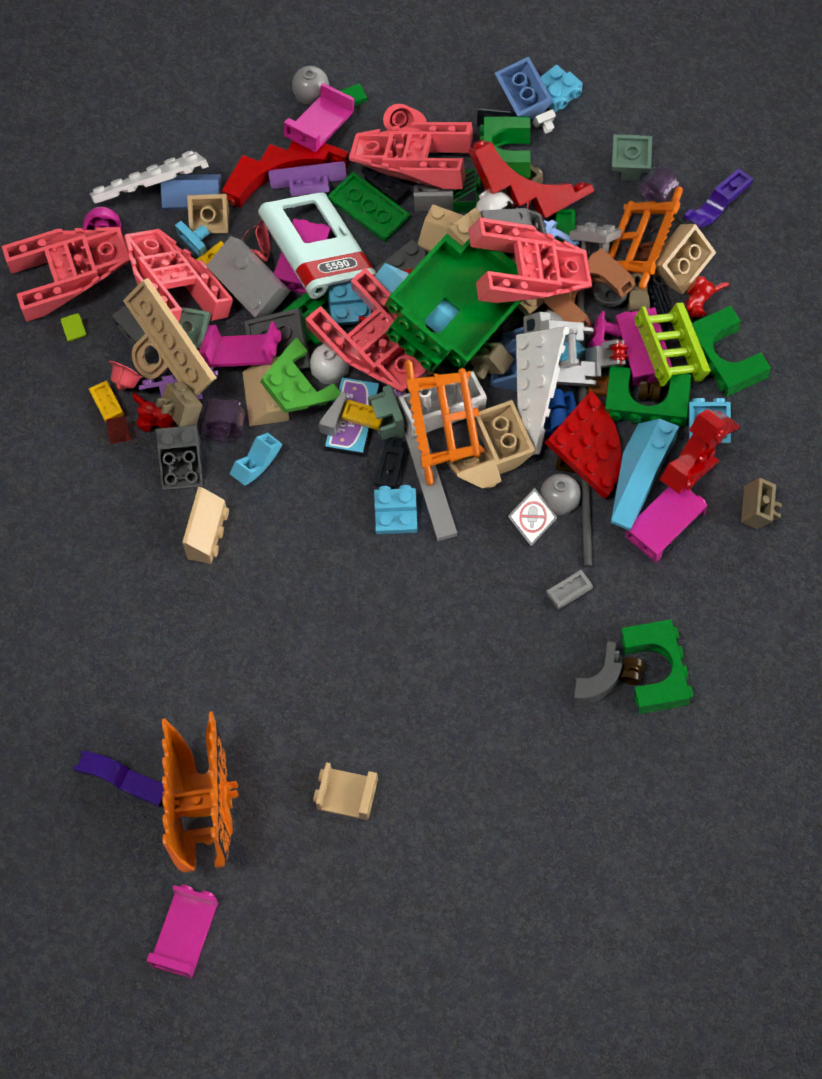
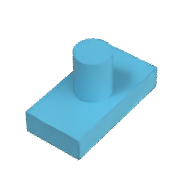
[175,221,210,257]

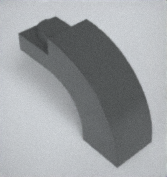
[573,642,622,705]

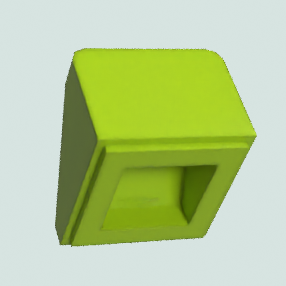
[61,313,87,342]

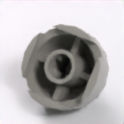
[292,65,329,105]
[540,474,581,516]

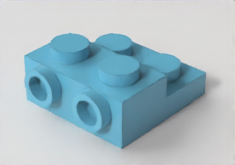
[540,65,583,113]
[327,281,371,326]
[688,398,731,443]
[374,485,417,534]

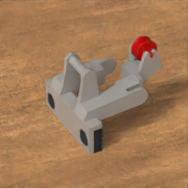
[524,312,629,387]

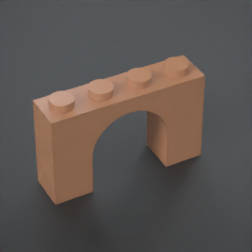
[542,248,636,327]

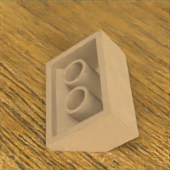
[418,204,464,252]
[654,224,716,294]
[243,357,290,426]
[474,400,535,474]
[182,487,229,564]

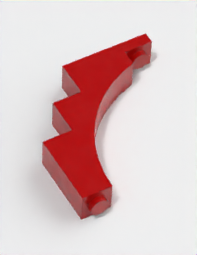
[468,140,594,218]
[222,141,350,208]

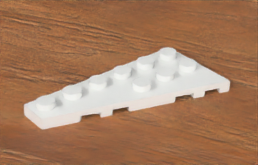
[89,151,209,203]
[516,327,570,455]

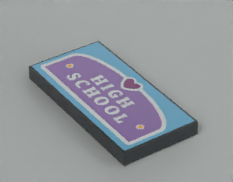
[324,377,380,457]

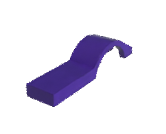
[684,168,753,228]
[73,750,165,808]

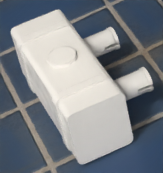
[398,371,487,438]

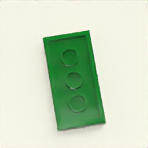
[327,172,410,243]

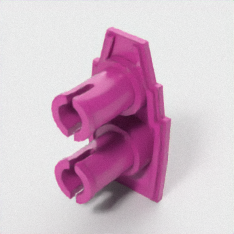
[587,311,621,348]

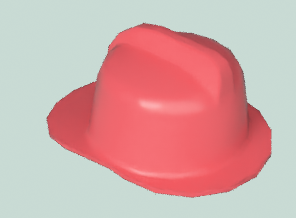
[383,103,427,130]
[109,361,143,390]

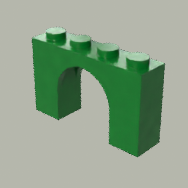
[480,117,531,178]
[692,306,771,397]
[605,366,691,427]
[620,619,693,714]

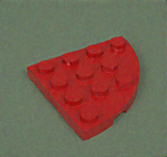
[545,391,622,499]

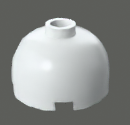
[476,190,515,212]
[310,344,350,384]

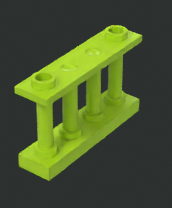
[634,302,711,386]

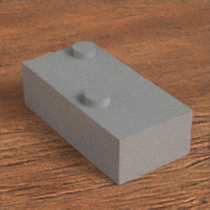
[207,236,291,318]

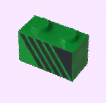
[453,169,480,213]

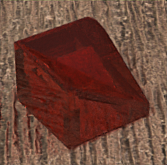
[106,416,130,444]

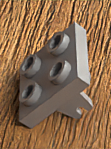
[570,222,622,254]

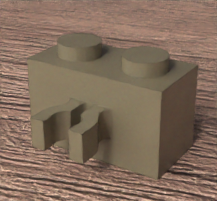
[469,342,514,379]
[156,382,202,427]
[741,478,782,529]

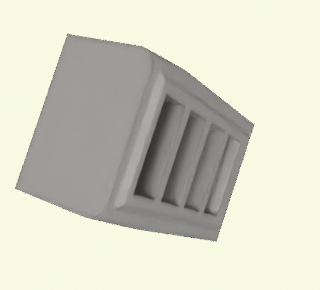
[318,392,347,437]

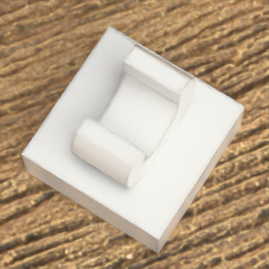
[533,109,556,134]

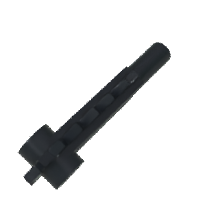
[647,274,675,332]

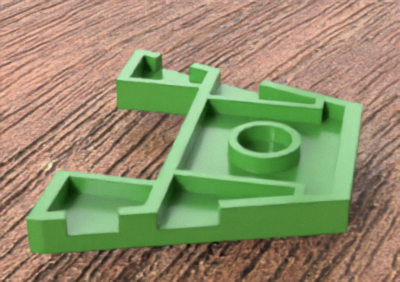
[260,338,341,413]

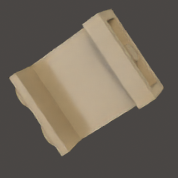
[313,762,378,820]

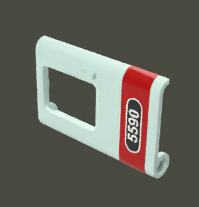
[258,192,377,299]

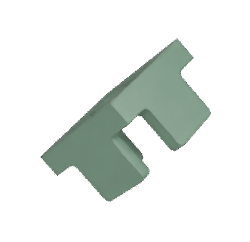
[611,134,652,181]
[179,307,211,351]
[368,385,405,440]

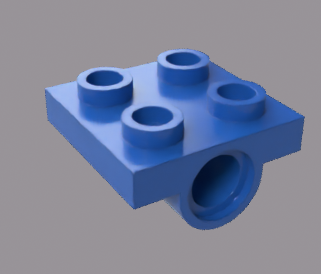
[543,389,576,437]

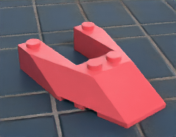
[349,122,474,190]
[468,218,592,303]
[2,227,130,322]
[124,229,233,322]
[305,268,427,393]

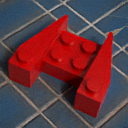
[659,409,740,494]

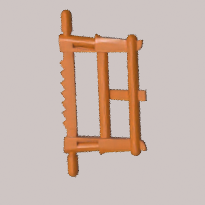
[608,187,683,289]
[404,360,485,486]

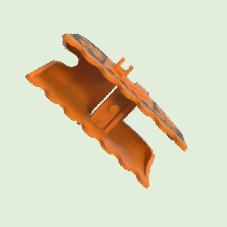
[162,711,238,873]

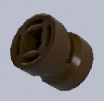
[638,379,660,402]
[619,657,644,685]

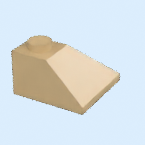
[447,448,502,488]

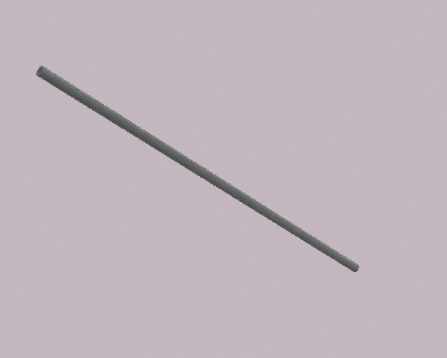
[575,225,592,568]

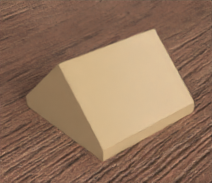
[187,194,229,233]

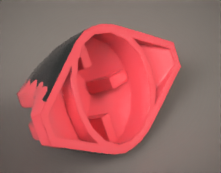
[242,219,271,262]

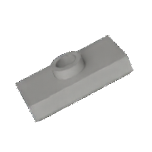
[546,570,593,610]

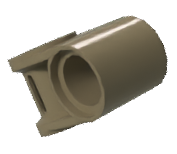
[628,273,650,312]

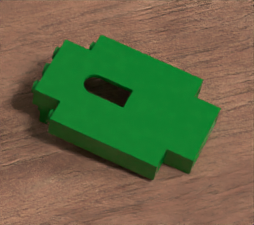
[384,233,522,373]

